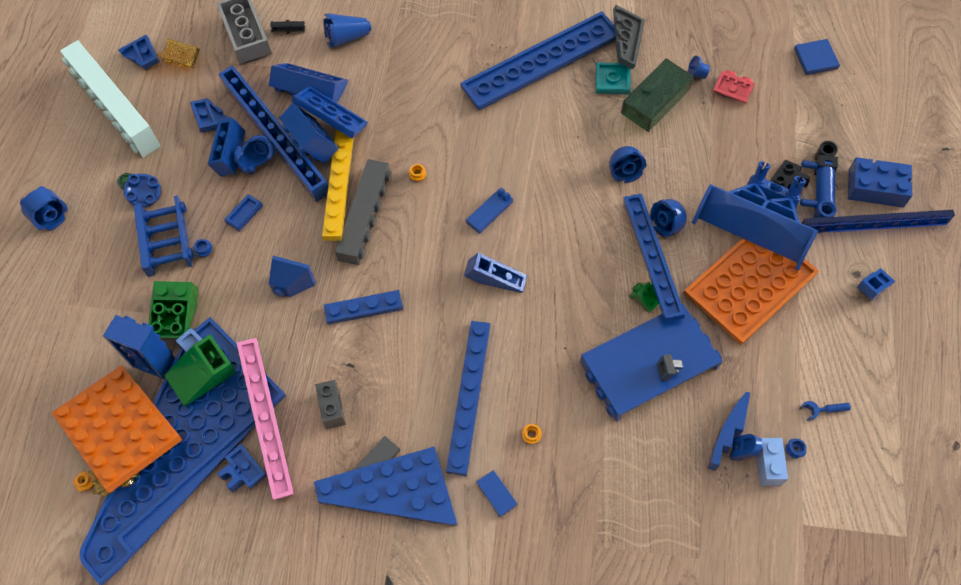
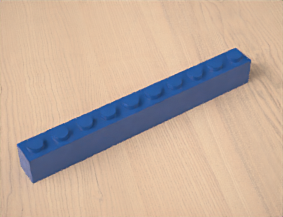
[218,65,328,202]

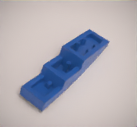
[707,392,750,471]

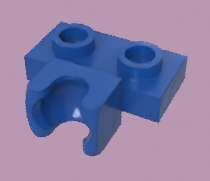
[218,444,267,492]

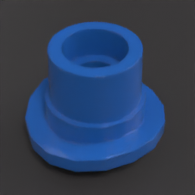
[687,56,710,80]

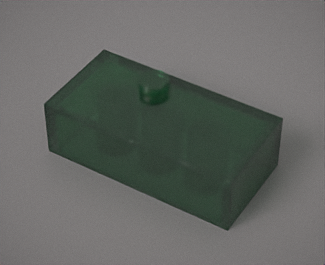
[621,58,694,132]

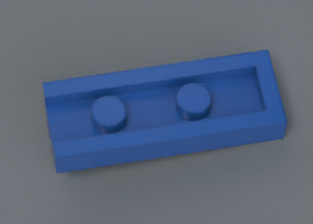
[466,188,513,234]

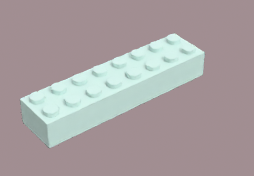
[60,40,161,158]

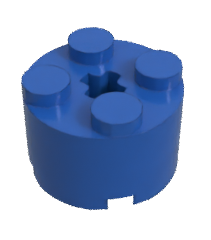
[20,186,68,230]

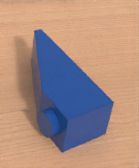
[464,253,527,293]

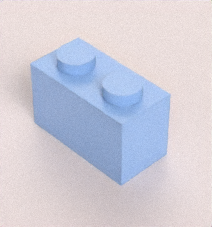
[757,438,788,486]

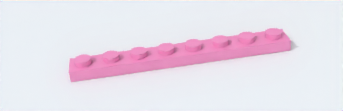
[237,338,294,501]

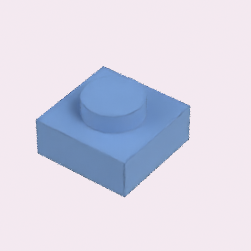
[175,328,202,352]

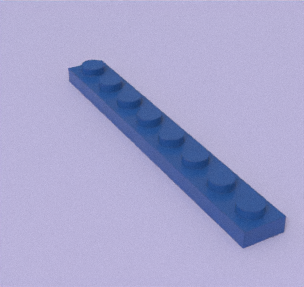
[623,193,685,322]
[446,321,490,476]

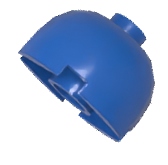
[609,146,647,183]
[650,199,687,237]

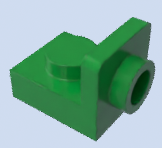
[629,282,659,312]

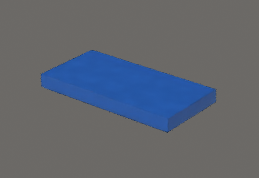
[291,86,368,139]

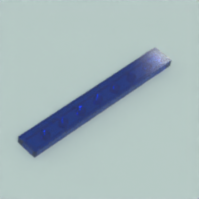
[802,210,955,233]

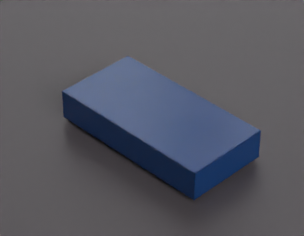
[224,194,263,232]
[476,470,518,517]

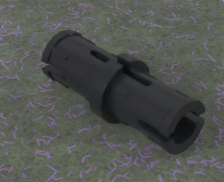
[270,20,305,33]

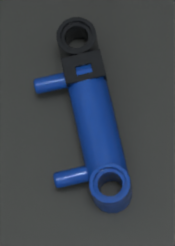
[800,141,838,226]

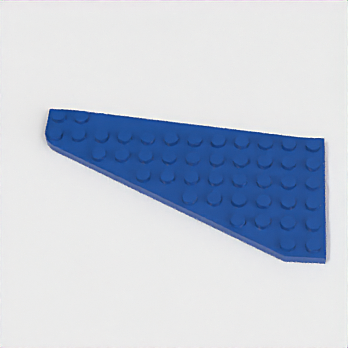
[80,317,286,585]

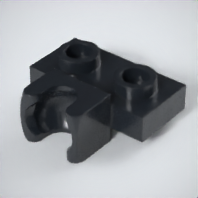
[770,160,810,195]

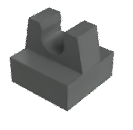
[657,354,683,381]

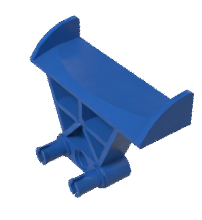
[692,161,818,271]

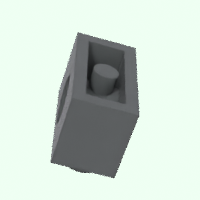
[315,380,346,429]

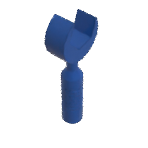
[799,401,851,421]

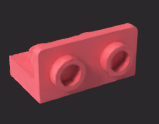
[713,70,755,104]

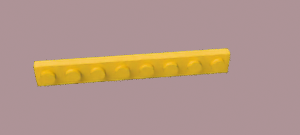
[322,129,354,241]

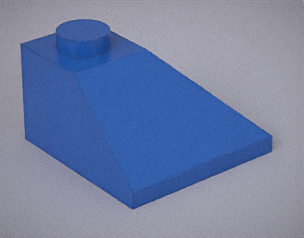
[269,255,316,297]

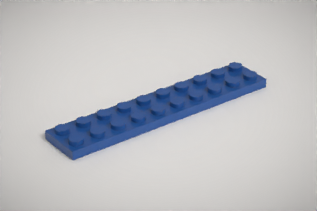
[460,11,616,111]

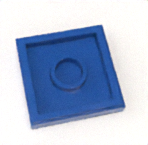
[794,39,840,75]

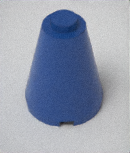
[323,13,371,48]

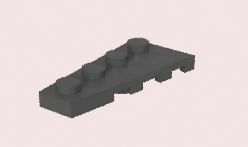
[613,5,645,69]

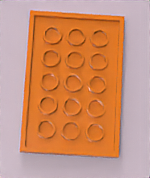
[683,238,819,345]
[51,365,182,493]

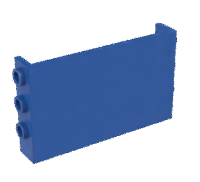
[580,304,722,422]

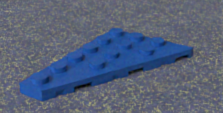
[314,447,457,526]

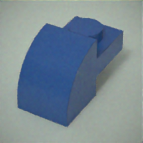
[857,268,895,301]

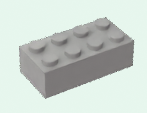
[216,0,272,64]

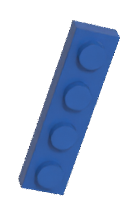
[324,290,403,325]

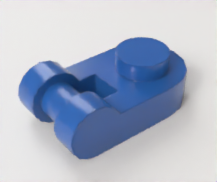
[730,434,762,461]

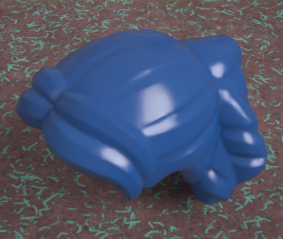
[233,135,275,174]

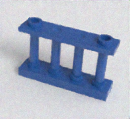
[134,195,194,277]

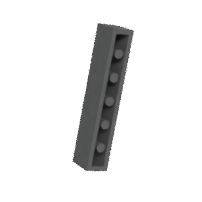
[335,159,392,265]

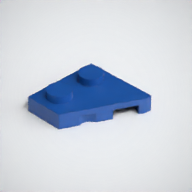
[118,34,160,70]
[190,98,231,133]

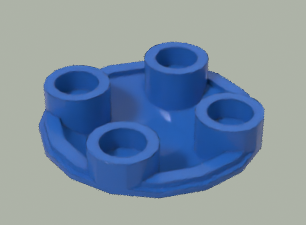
[124,174,161,207]

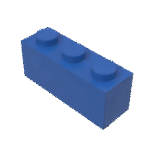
[208,118,245,176]

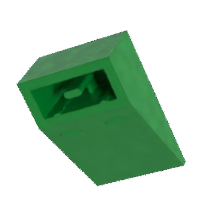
[148,281,199,339]
[164,334,237,407]

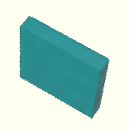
[596,62,631,95]

